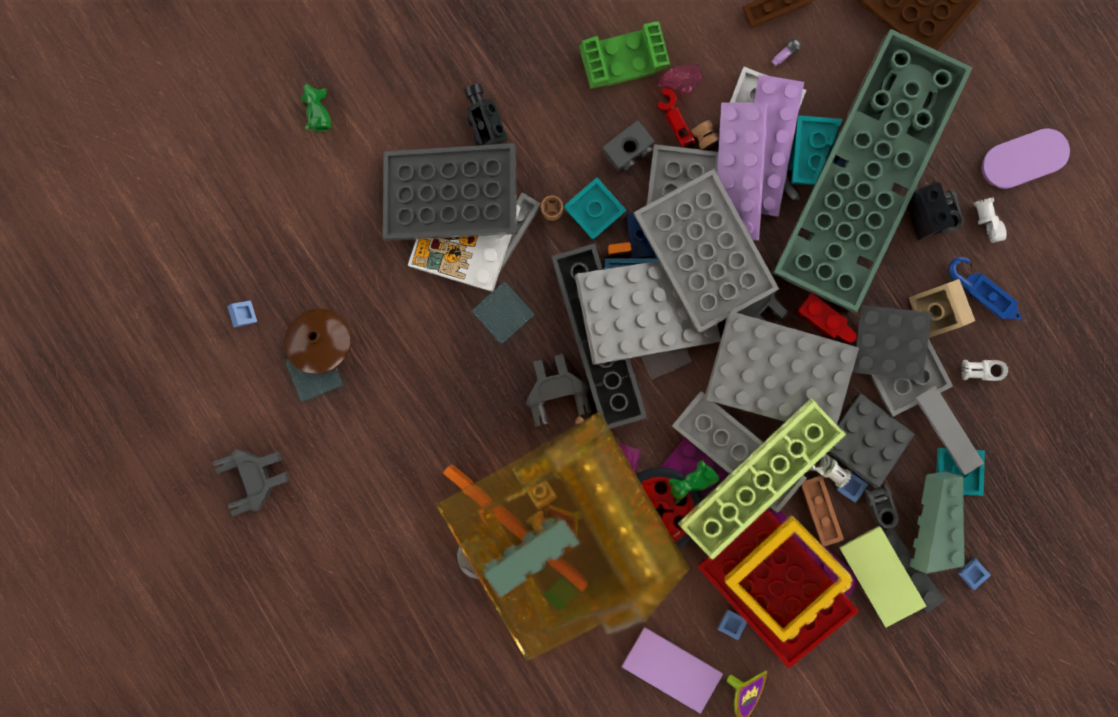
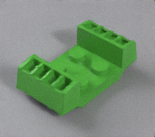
[579,21,672,89]

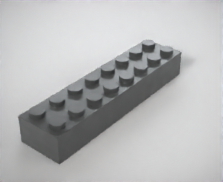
[551,243,647,431]

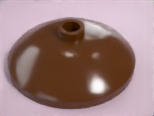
[284,309,352,375]

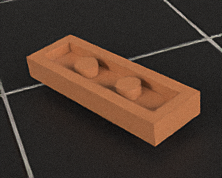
[801,475,844,547]

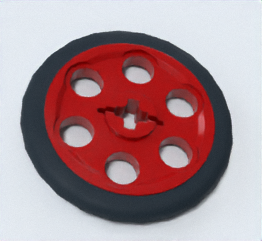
[619,467,702,552]

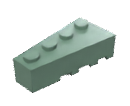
[909,471,964,574]
[482,516,580,597]

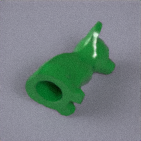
[301,84,332,132]
[668,461,719,504]

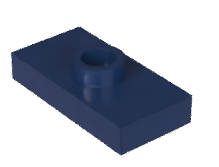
[626,213,654,259]

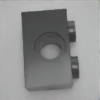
[602,120,655,172]

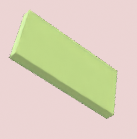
[840,525,926,627]

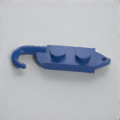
[948,257,1022,320]

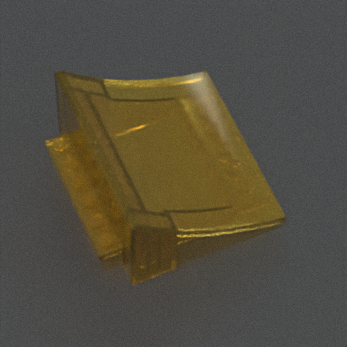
[436,411,690,661]

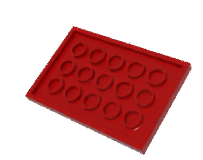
[697,508,859,669]

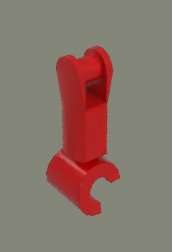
[656,88,695,148]

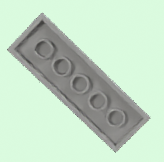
[671,391,807,513]

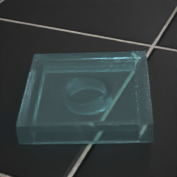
[472,282,535,344]
[285,359,344,402]

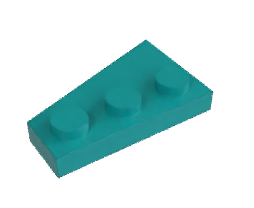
[791,115,843,186]

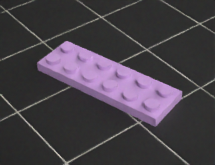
[753,74,804,216]
[717,103,768,240]

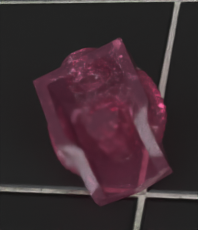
[657,64,702,94]

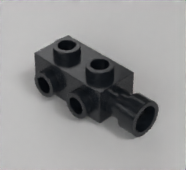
[464,84,508,146]

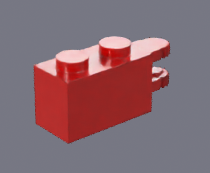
[794,293,857,344]

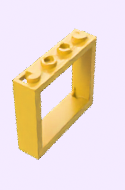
[725,515,852,642]

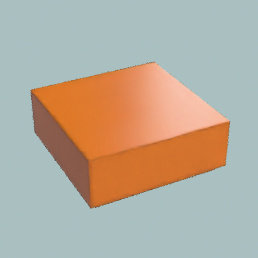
[607,242,631,257]

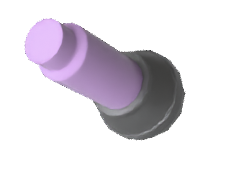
[771,38,802,66]

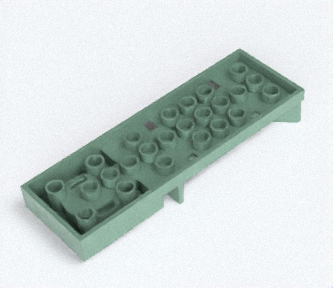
[770,29,973,313]

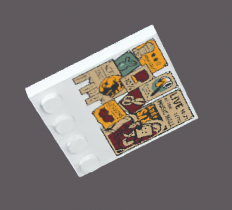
[408,205,521,292]

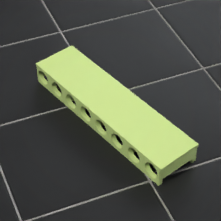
[678,398,846,560]

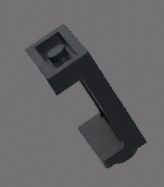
[907,182,955,240]

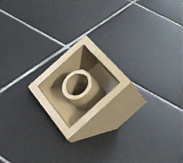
[909,279,975,338]

